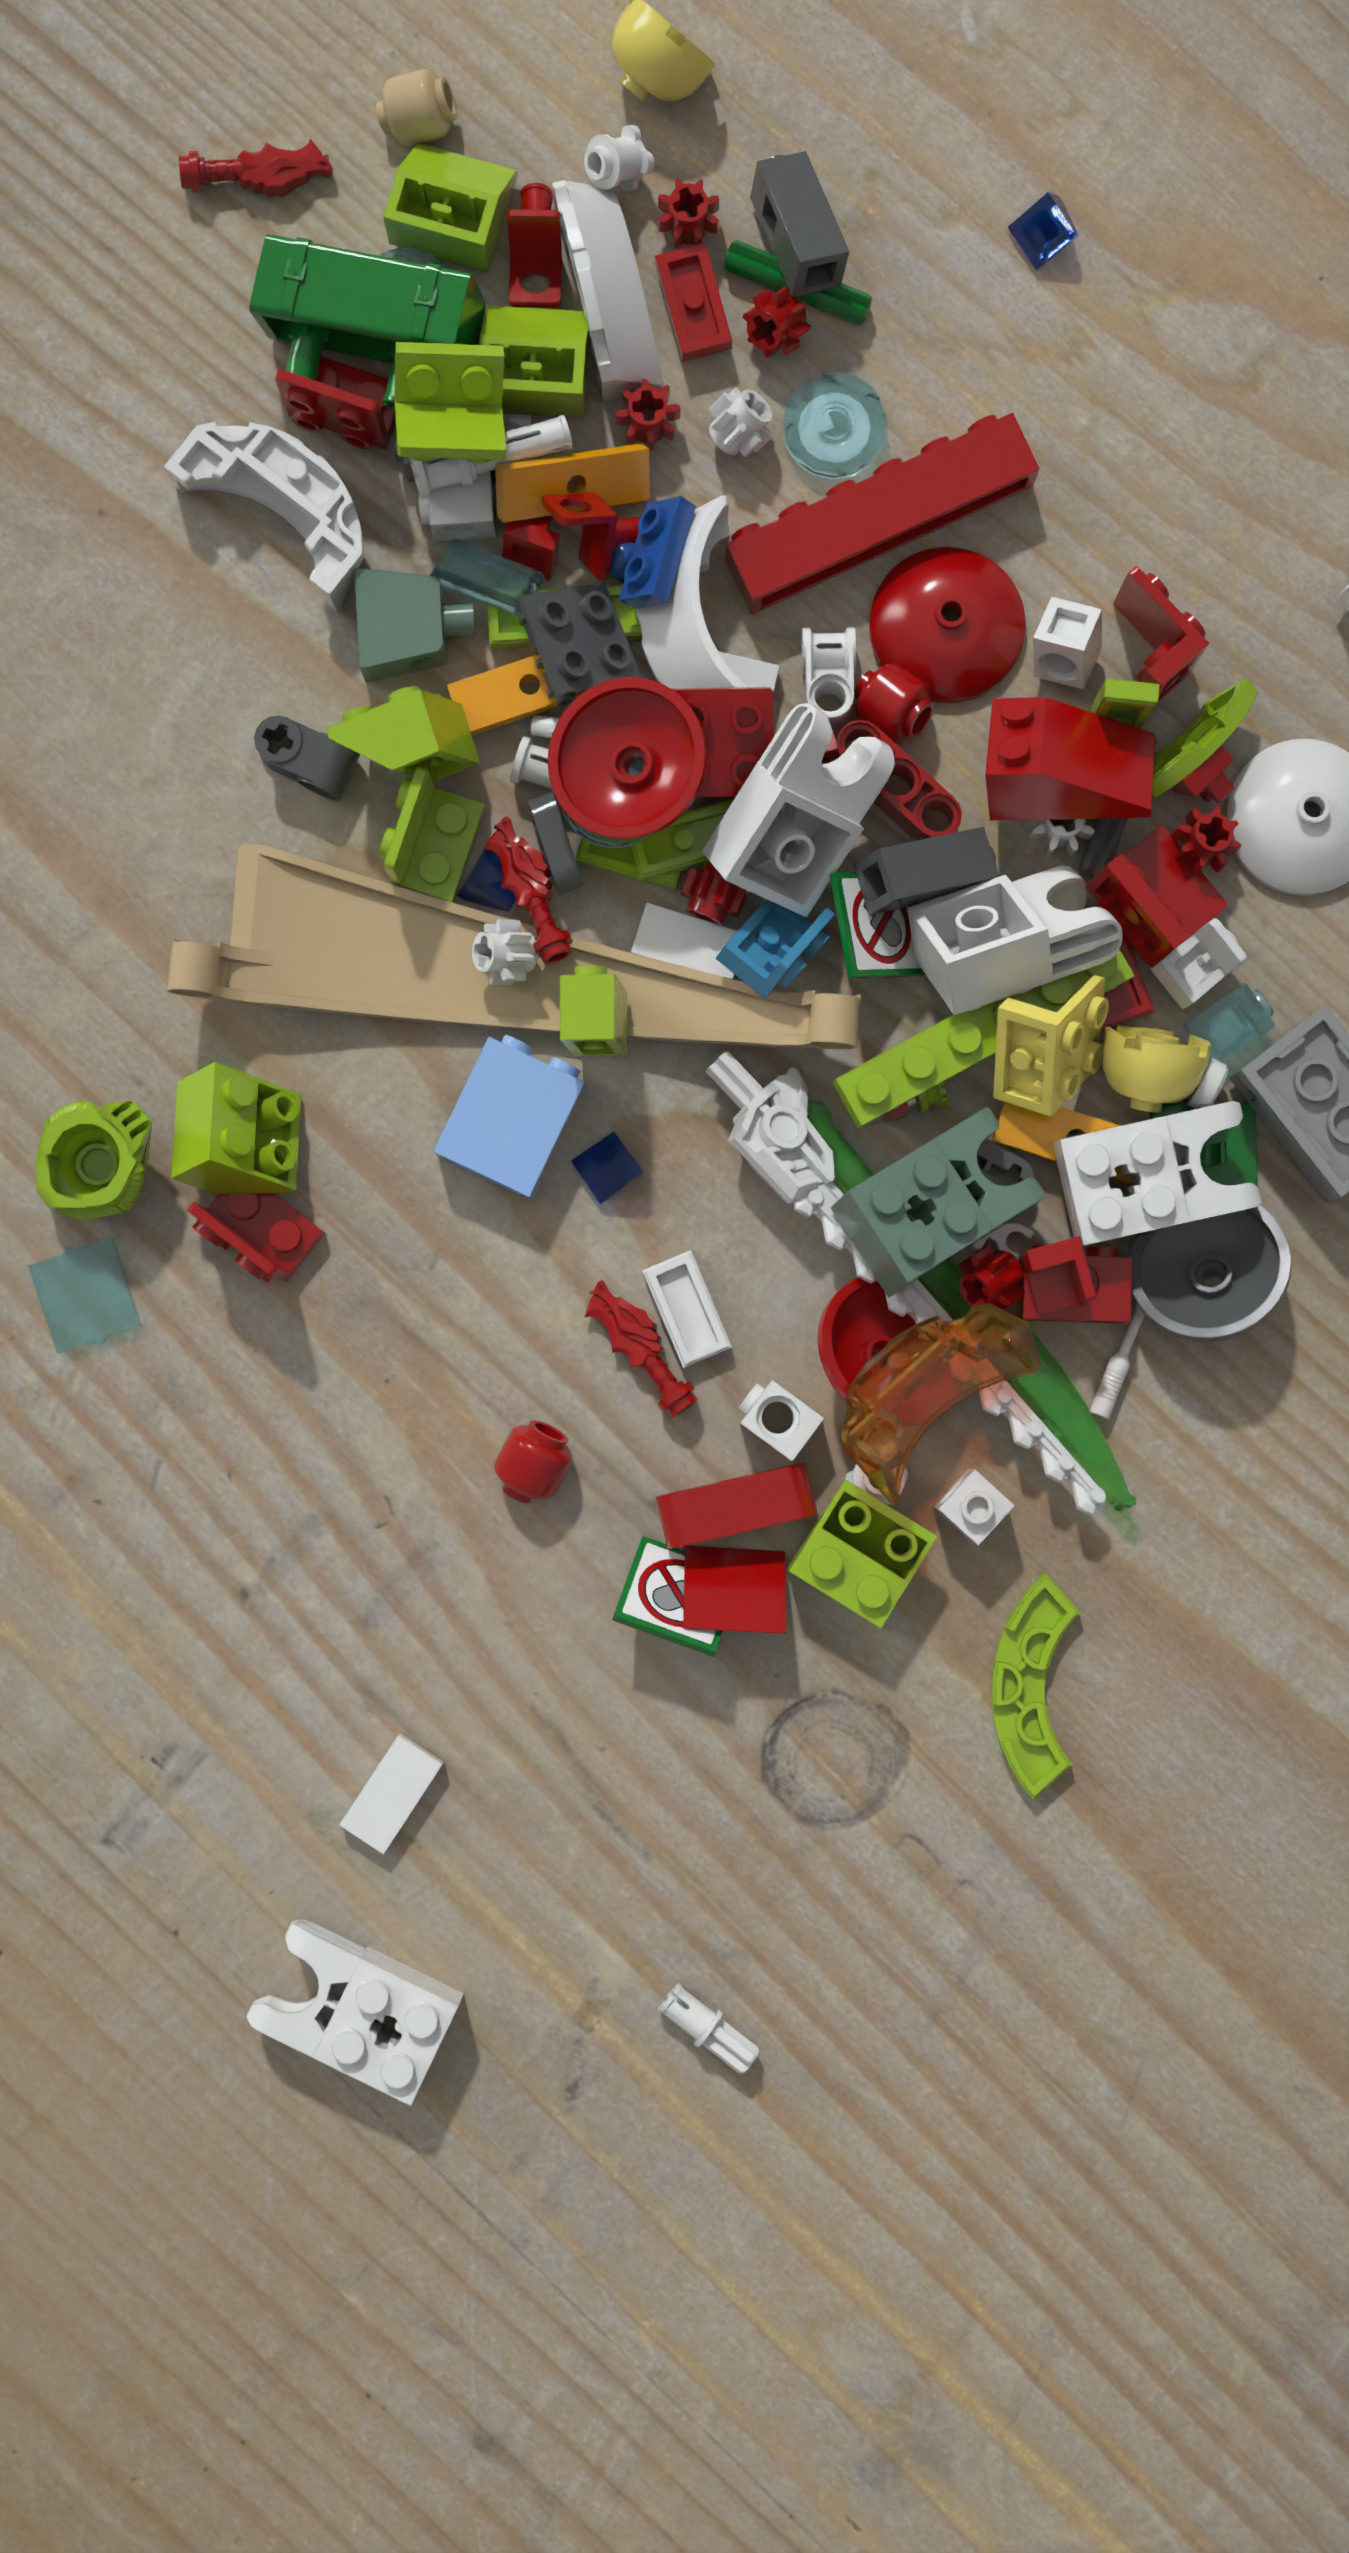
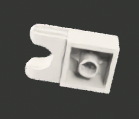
[702,703,895,917]
[907,866,1123,1015]
[1053,1101,1262,1246]
[247,1920,464,2106]

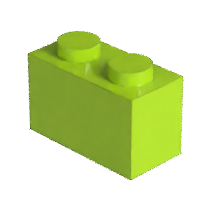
[560,966,628,1056]

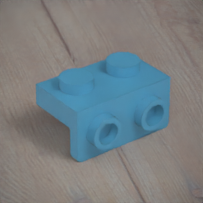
[715,899,835,999]

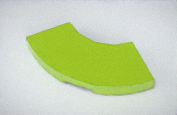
[1153,678,1258,797]

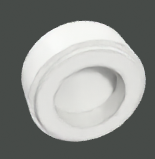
[1186,1057,1228,1109]

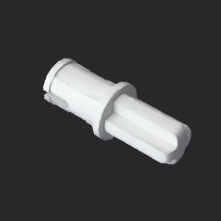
[657,1983,759,2074]

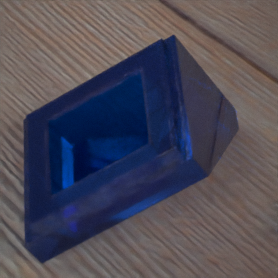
[1008,192,1079,270]
[457,850,516,912]
[571,1132,644,1205]

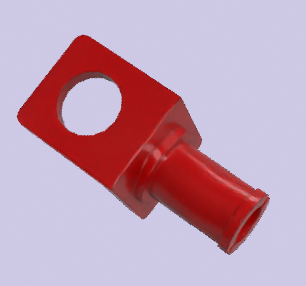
[507,182,562,308]
[541,492,641,580]

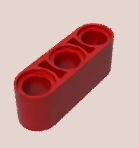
[836,720,962,841]
[655,1462,818,1549]

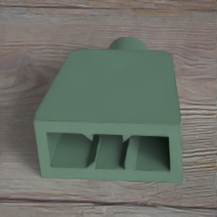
[354,568,476,682]

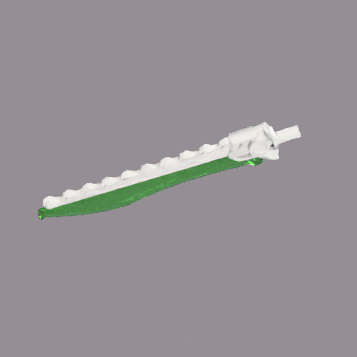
[705,1051,1137,1516]

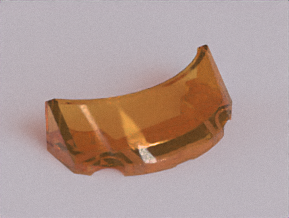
[840,1303,1042,1506]

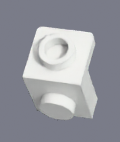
[1150,918,1248,1010]

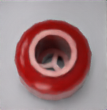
[854,663,934,743]
[494,1420,573,1503]

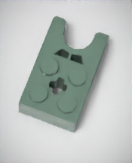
[830,1108,1046,1297]

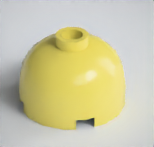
[611,0,716,102]
[1102,1025,1211,1112]

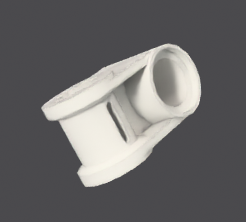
[801,627,856,732]

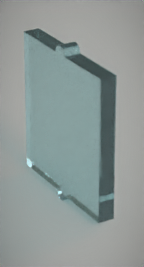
[28,1238,141,1353]

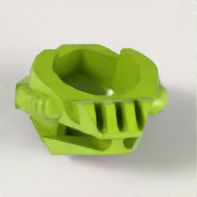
[35,1101,152,1220]

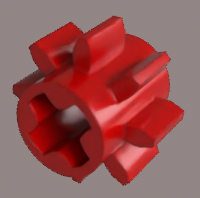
[658,178,719,249]
[742,286,811,358]
[615,379,681,451]
[1172,806,1242,874]
[680,860,747,925]
[958,1244,1024,1315]

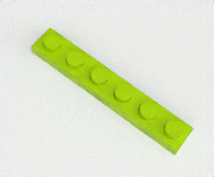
[832,949,1135,1129]

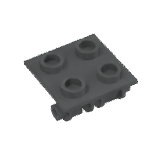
[518,582,642,706]

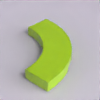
[991,1572,1081,1800]

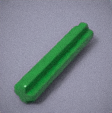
[724,240,872,325]

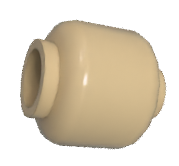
[376,68,457,148]

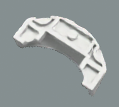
[552,180,663,402]
[164,422,364,612]
[637,495,749,688]

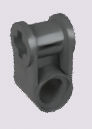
[254,715,360,801]

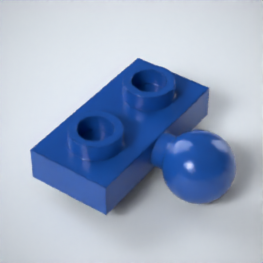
[609,496,696,609]

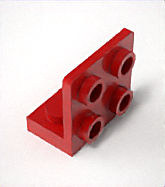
[275,356,396,450]
[1113,566,1209,702]
[671,687,773,797]
[1085,826,1227,968]
[187,1193,325,1283]

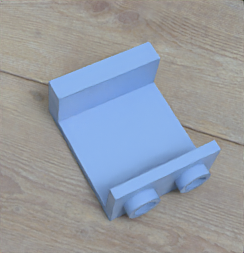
[433,1035,587,1201]

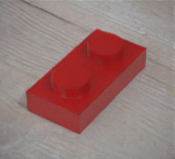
[655,242,732,362]

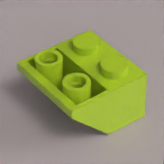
[383,143,518,272]
[479,305,590,417]
[326,686,480,782]
[171,1062,301,1194]
[787,1479,938,1628]

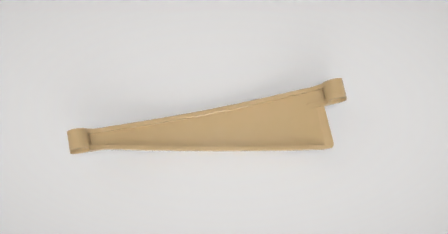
[167,843,861,1049]

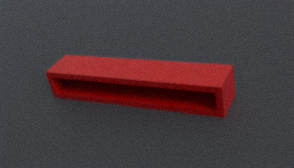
[725,412,1040,615]

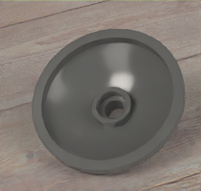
[1129,1205,1292,1342]

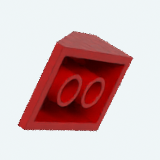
[985,697,1155,821]

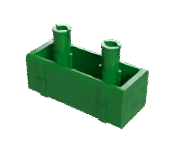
[249,234,486,410]

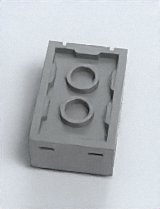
[1229,1005,1349,1203]

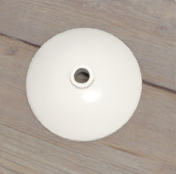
[1225,739,1349,896]

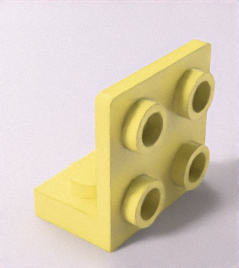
[993,975,1109,1117]

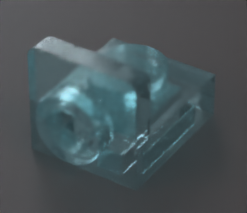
[1184,983,1275,1062]

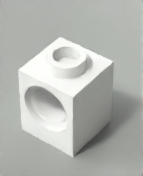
[418,471,497,542]
[1033,597,1102,690]
[738,1380,824,1461]
[933,1468,1015,1546]

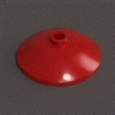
[869,547,1026,703]
[547,677,707,840]
[817,1277,964,1428]

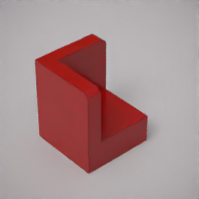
[1020,1236,1097,1315]

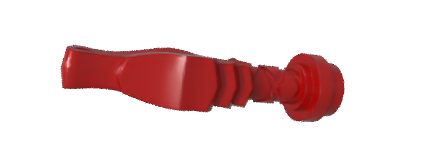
[179,139,333,198]
[483,817,573,965]
[584,1280,698,1418]

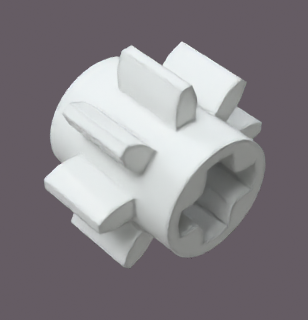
[708,388,773,457]
[1030,819,1095,856]
[472,919,538,985]

